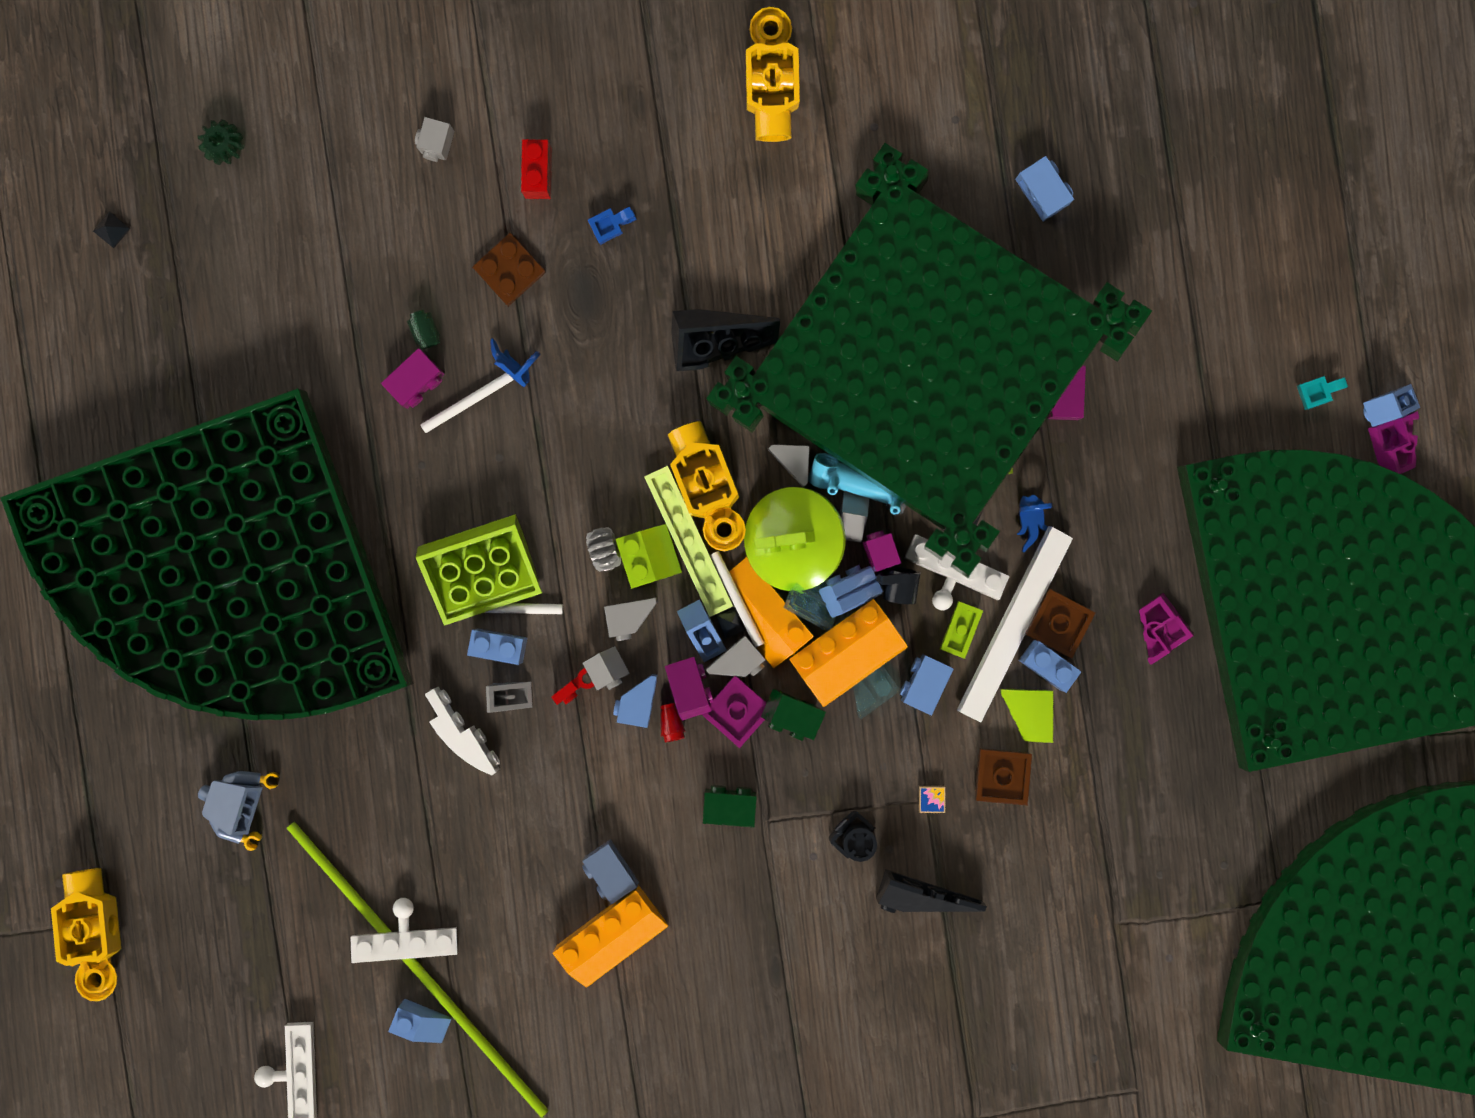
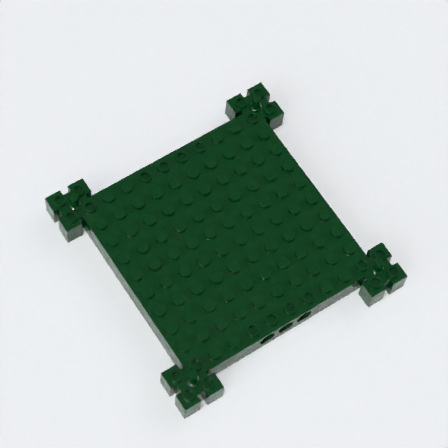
[706,143,1152,578]

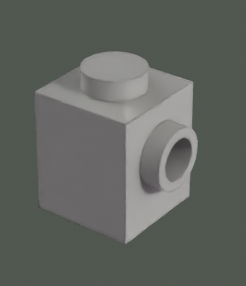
[415,117,454,162]
[583,646,629,690]

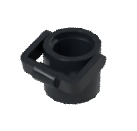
[875,567,921,604]
[829,811,877,862]

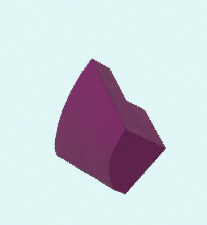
[1368,411,1419,474]
[1139,593,1194,665]

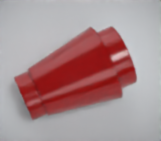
[660,703,686,743]

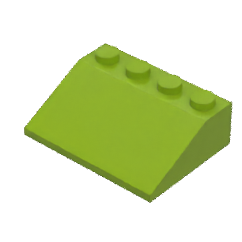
[415,514,542,626]

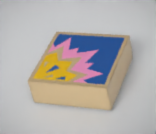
[918,786,945,813]

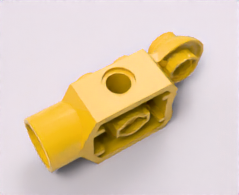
[745,7,800,142]
[668,421,746,551]
[51,868,121,1001]

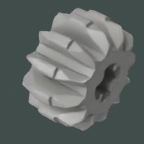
[586,527,621,572]

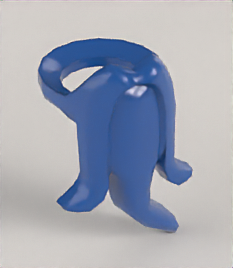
[490,338,541,387]
[1016,495,1052,553]

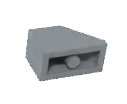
[604,597,658,641]
[706,635,765,677]

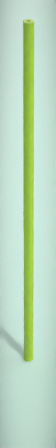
[286,822,549,1118]

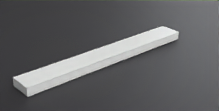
[957,526,1073,722]

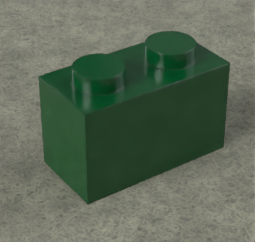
[761,689,826,741]
[703,785,757,827]

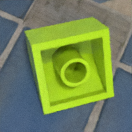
[615,524,682,589]

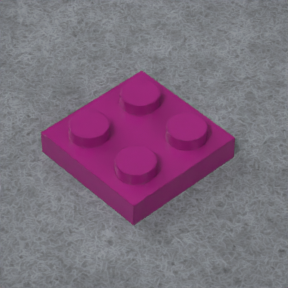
[702,676,767,748]

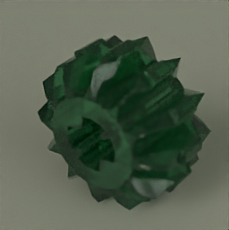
[197,119,244,165]

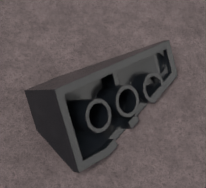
[671,309,780,371]
[876,869,987,913]

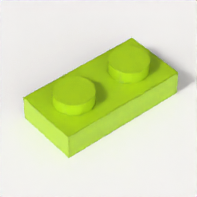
[940,601,983,659]

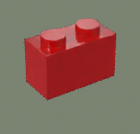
[521,139,552,199]

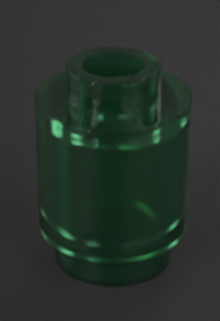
[407,309,440,350]

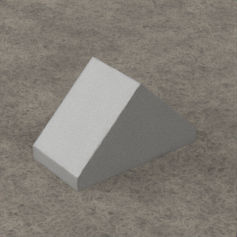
[768,445,809,487]
[840,491,869,543]
[486,682,532,713]

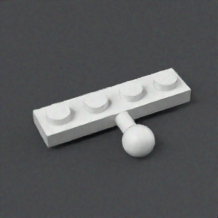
[904,534,1009,610]
[351,898,458,963]
[254,1022,317,1118]

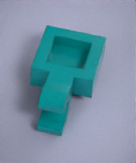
[1297,376,1348,410]

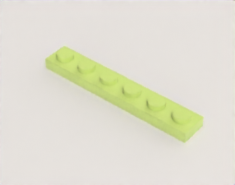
[645,466,733,617]

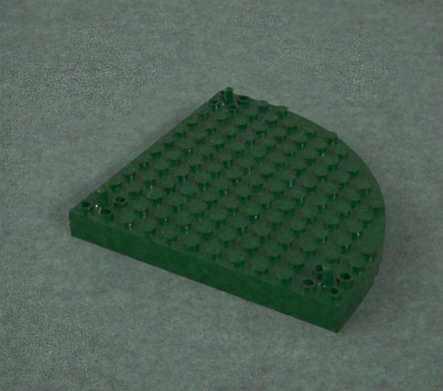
[0,388,414,720]
[1177,450,1475,772]
[1217,780,1475,1095]

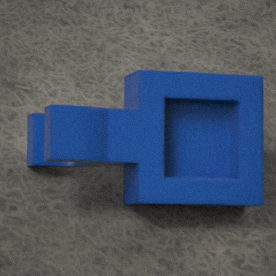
[588,207,637,245]

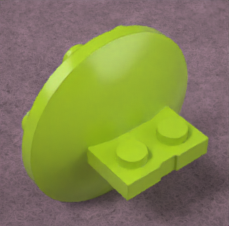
[744,487,846,591]

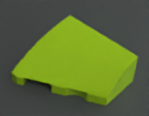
[1000,689,1053,743]

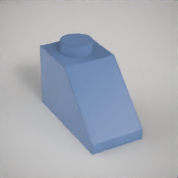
[1363,384,1420,427]
[677,599,727,662]
[613,674,658,728]
[388,999,452,1043]

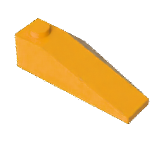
[729,557,814,668]

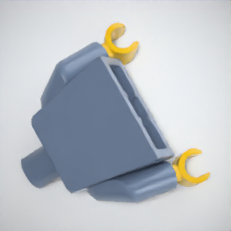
[198,771,280,851]

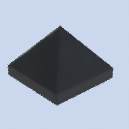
[93,212,130,248]
[715,607,746,639]

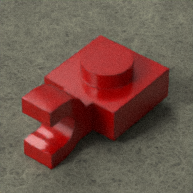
[551,668,594,705]

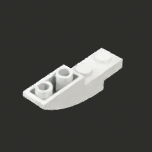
[425,687,500,775]

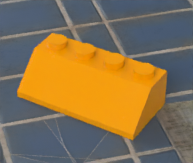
[789,599,908,707]
[553,885,669,988]

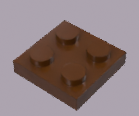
[472,233,546,307]
[1025,589,1095,659]
[975,748,1032,806]

